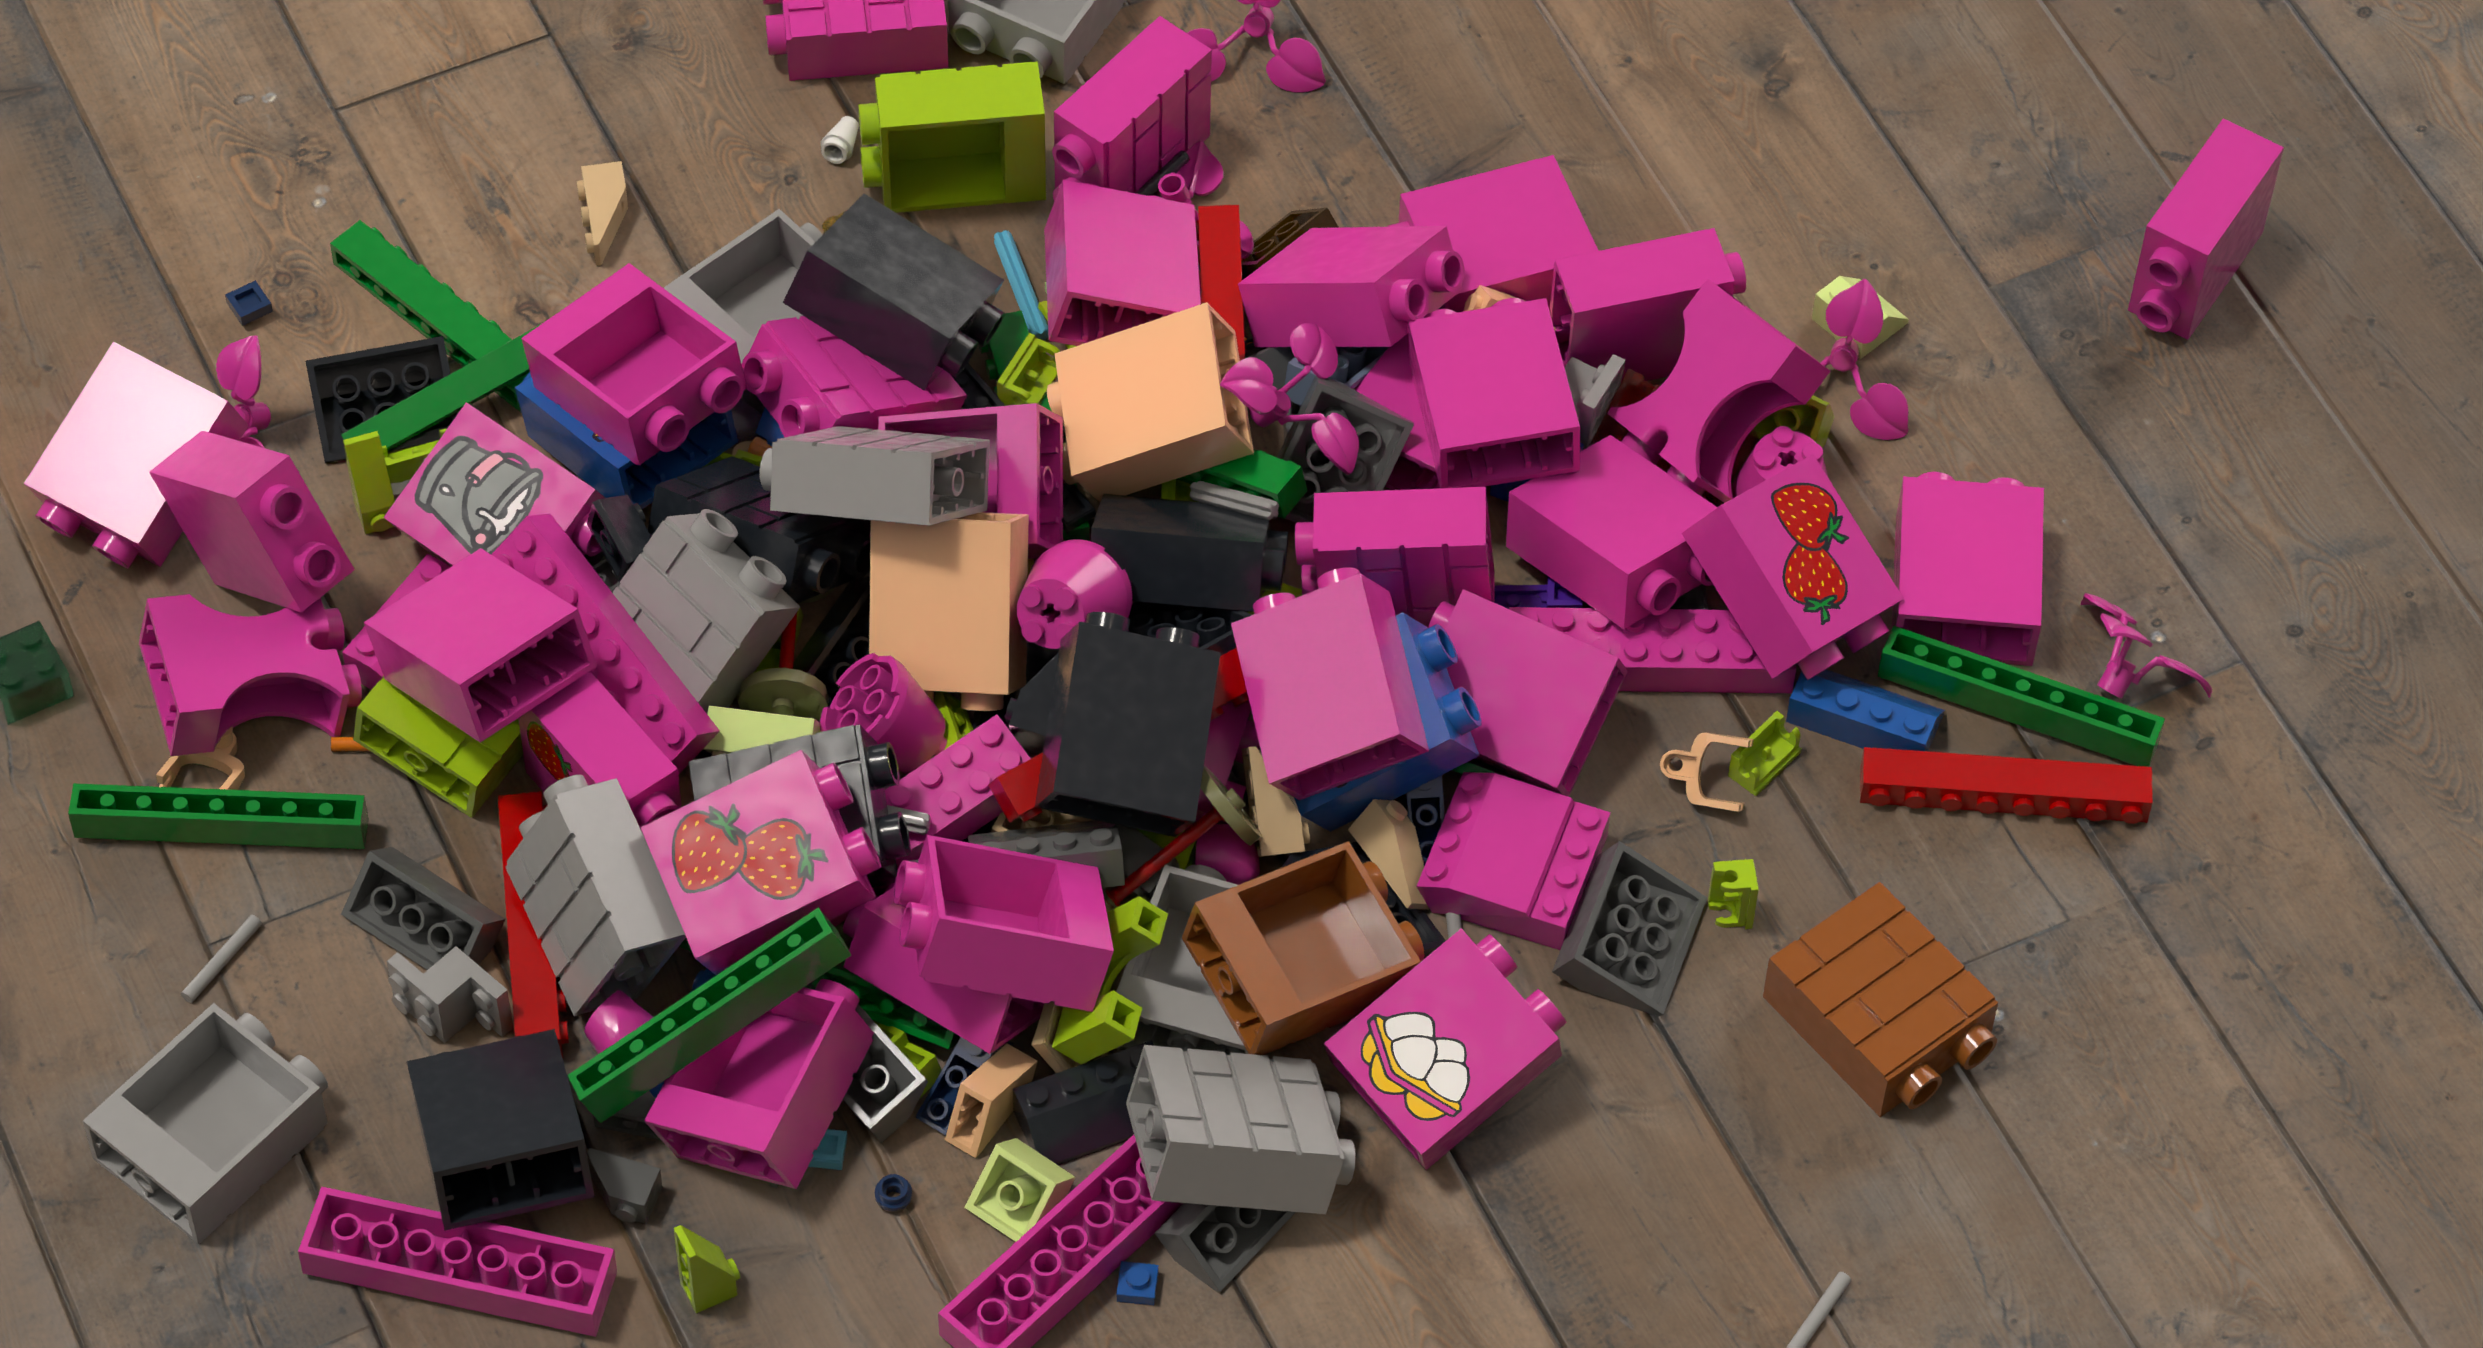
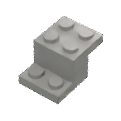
[1565,354,1625,449]
[387,946,513,1043]

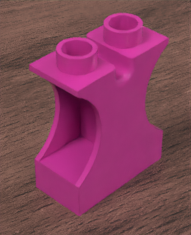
[1607,279,1831,503]
[139,594,362,756]

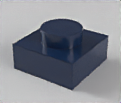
[225,280,273,326]

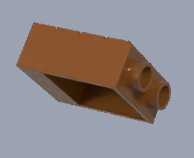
[1182,841,1424,1055]
[1763,882,1998,1117]

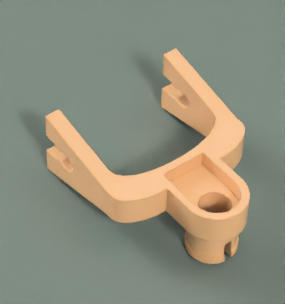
[156,727,245,790]
[1660,732,1754,812]

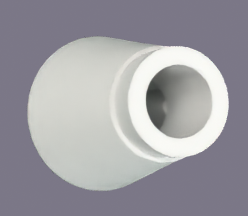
[821,116,859,164]

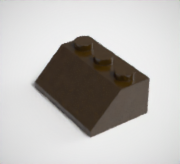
[1241,208,1339,280]

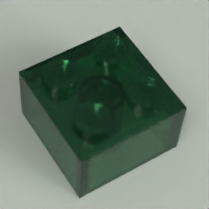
[0,620,74,725]

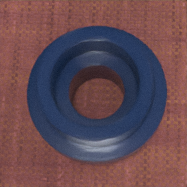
[874,1174,912,1211]

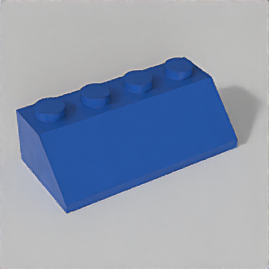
[1786,669,1945,751]

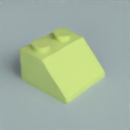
[1812,276,1909,359]
[964,1138,1076,1242]

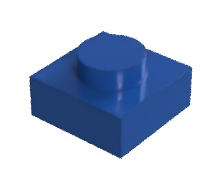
[1117,1261,1159,1305]

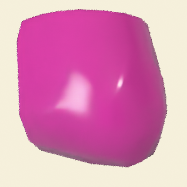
[1195,824,1260,885]
[584,990,653,1054]

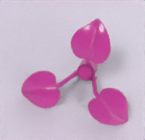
[1187,0,1326,93]
[1158,140,1254,260]
[1820,279,1909,440]
[1220,323,1359,475]
[216,335,271,448]
[2080,593,2212,699]

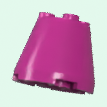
[1731,426,1829,498]
[1017,540,1132,649]
[820,653,947,775]

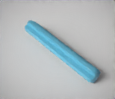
[994,230,1049,340]

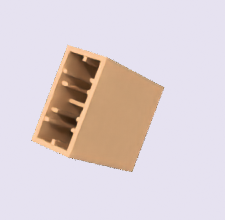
[1047,302,1254,503]
[869,512,1029,711]

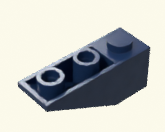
[1403,775,1444,866]
[915,1037,1014,1135]

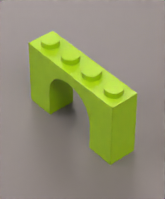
[1052,896,1168,1064]

